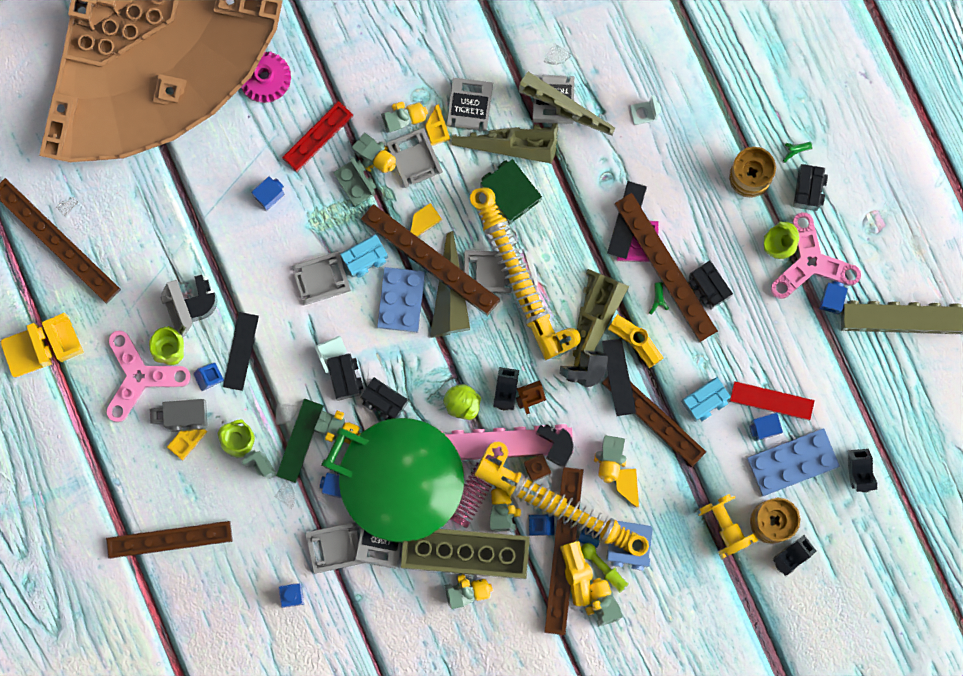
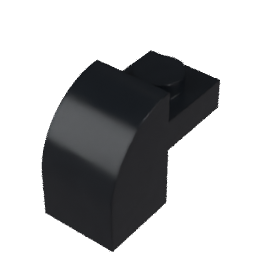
[184,275,218,322]
[559,350,608,387]
[493,367,519,411]
[536,424,573,469]
[848,448,877,493]
[773,535,817,577]

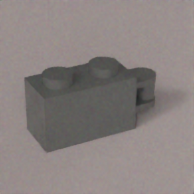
[150,399,208,432]

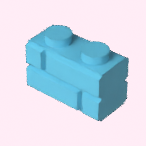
[340,234,388,278]
[681,377,730,422]

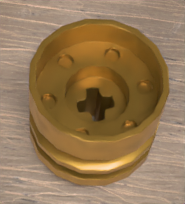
[729,146,776,198]
[750,497,801,544]

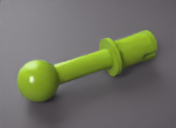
[581,543,629,593]

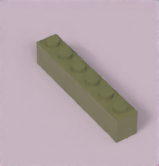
[841,300,963,334]

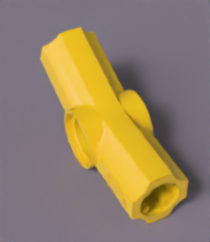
[608,314,663,368]
[560,541,592,606]

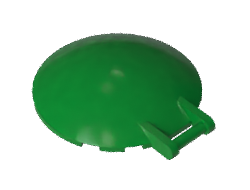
[321,418,464,542]

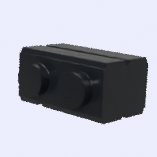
[793,164,828,211]
[688,260,733,310]
[327,353,364,401]
[360,377,409,420]

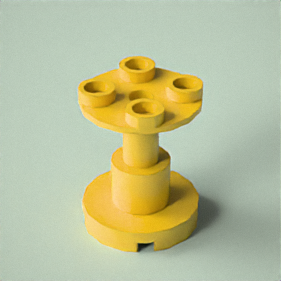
[698,494,758,559]

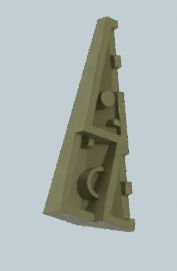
[451,123,558,164]
[431,231,470,338]
[573,269,629,366]

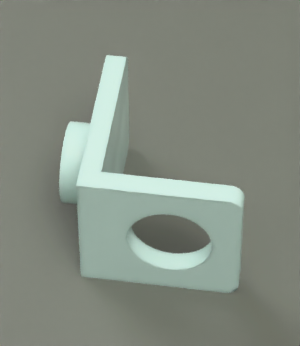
[630,95,661,125]
[315,336,347,373]

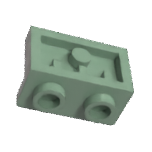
[333,157,376,207]
[241,450,277,479]

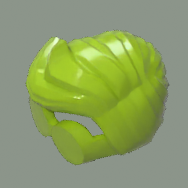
[763,222,799,259]
[149,326,184,365]
[443,384,481,420]
[217,419,255,458]

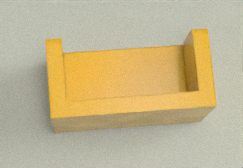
[42,313,84,362]

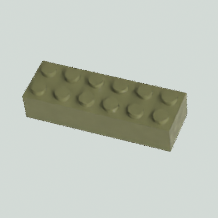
[401,529,530,579]

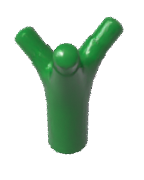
[783,142,812,163]
[649,282,669,315]

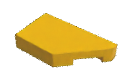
[425,104,450,146]
[410,203,442,237]
[167,429,208,461]
[616,469,639,507]

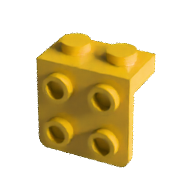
[1,323,52,378]

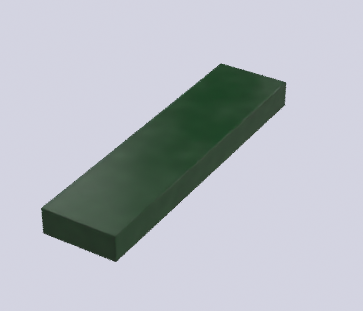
[276,399,324,483]

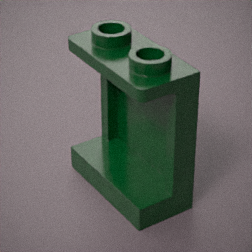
[480,159,542,225]

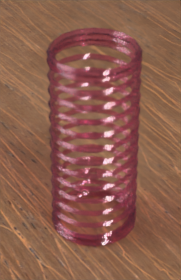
[451,462,492,528]

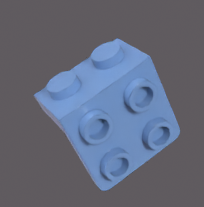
[606,521,653,571]

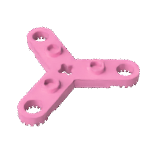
[771,212,861,299]
[107,331,191,422]

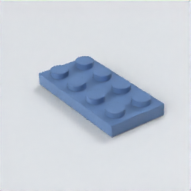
[747,428,840,497]

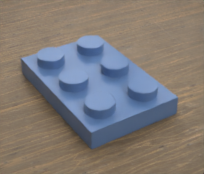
[377,267,425,333]

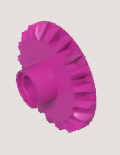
[241,51,291,103]

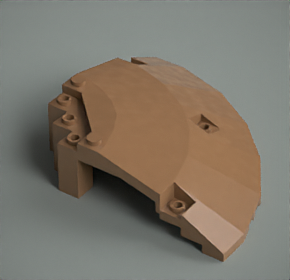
[39,0,283,162]

